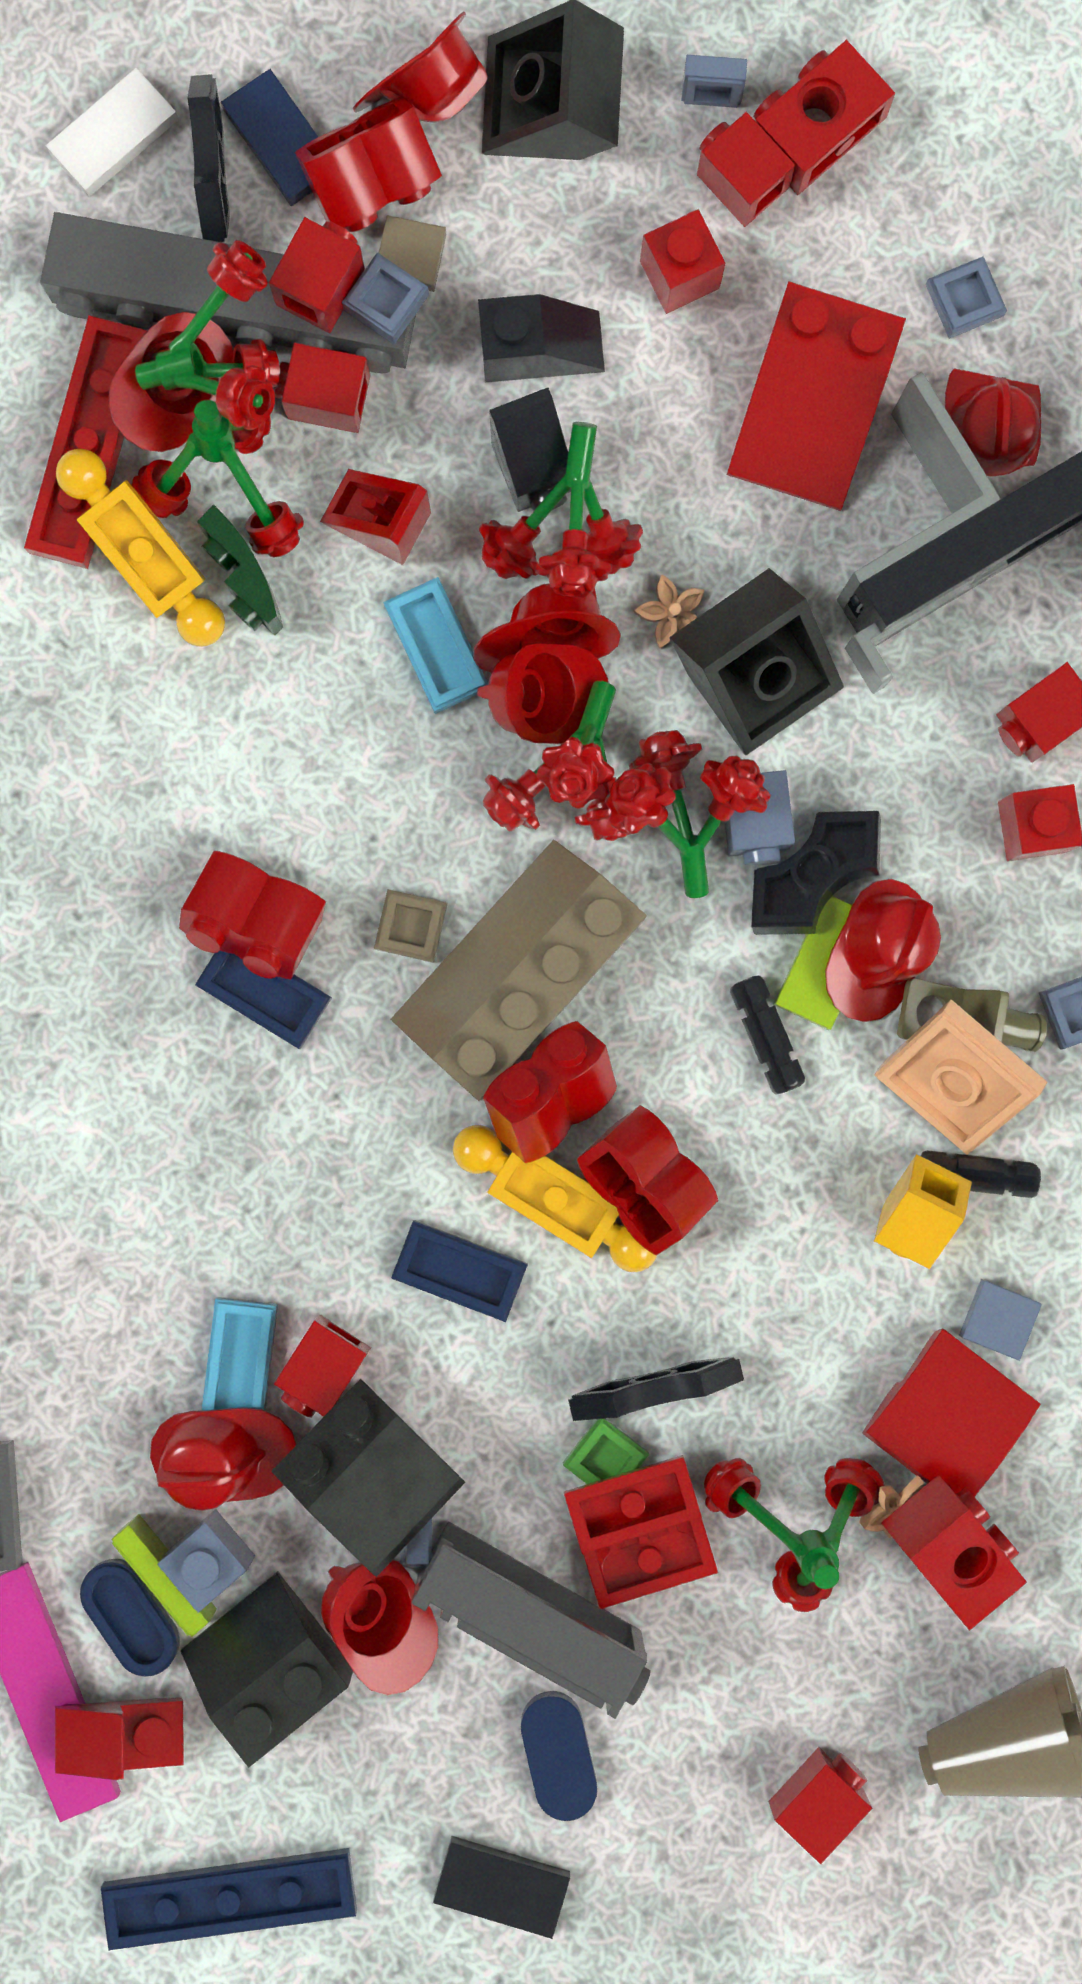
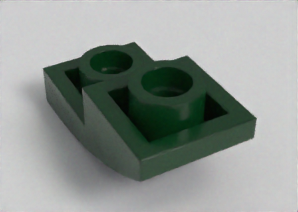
[197,504,283,635]

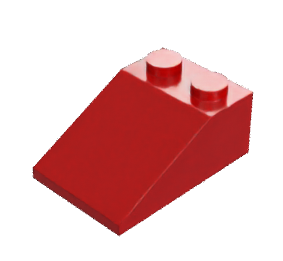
[726,281,906,511]

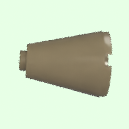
[918,1666,1082,1798]

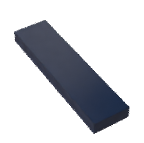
[101,1848,357,1951]

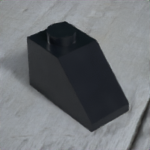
[478,294,605,383]
[489,387,571,512]

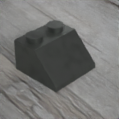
[482,0,624,160]
[669,568,844,756]
[271,1379,465,1577]
[180,1571,353,1768]

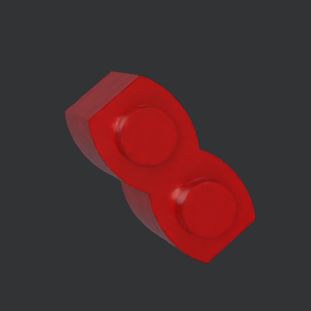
[295,97,442,232]
[179,851,326,980]
[483,1021,617,1163]
[577,1105,718,1255]

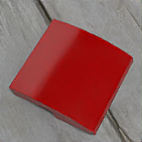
[862,1328,1041,1497]
[564,1455,718,1609]

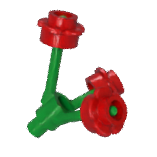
[135,240,280,430]
[131,400,304,558]
[704,1458,884,1612]

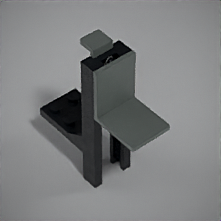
[837,372,1082,694]

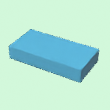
[383,577,488,714]
[201,1297,278,1411]

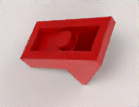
[55,1698,184,1780]

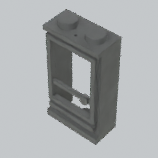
[411,1521,651,1719]

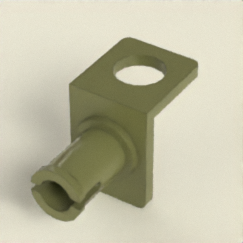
[897,979,1047,1052]

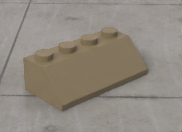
[390,839,647,1101]

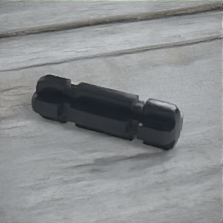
[730,975,805,1094]
[921,1151,1041,1198]

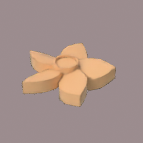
[634,575,704,649]
[859,1475,924,1538]

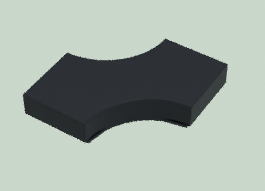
[187,74,230,243]
[751,811,881,935]
[568,1357,744,1421]

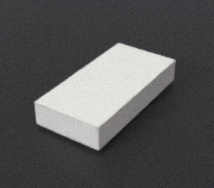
[46,67,179,197]

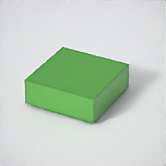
[563,1419,649,1484]

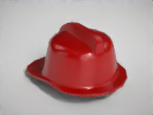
[352,11,488,123]
[108,312,233,452]
[945,368,1041,477]
[473,583,621,673]
[477,643,609,744]
[825,879,941,1022]
[150,1407,297,1511]
[321,1559,438,1695]

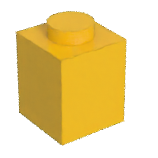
[874,1154,972,1269]

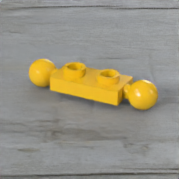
[56,449,225,647]
[453,1125,657,1272]

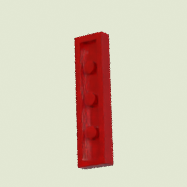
[24,315,147,569]

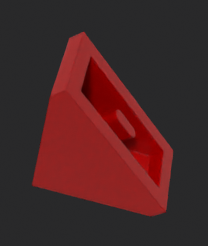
[320,469,431,565]

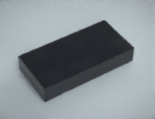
[433,1836,570,1939]

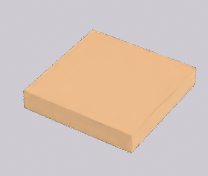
[874,1000,1047,1155]

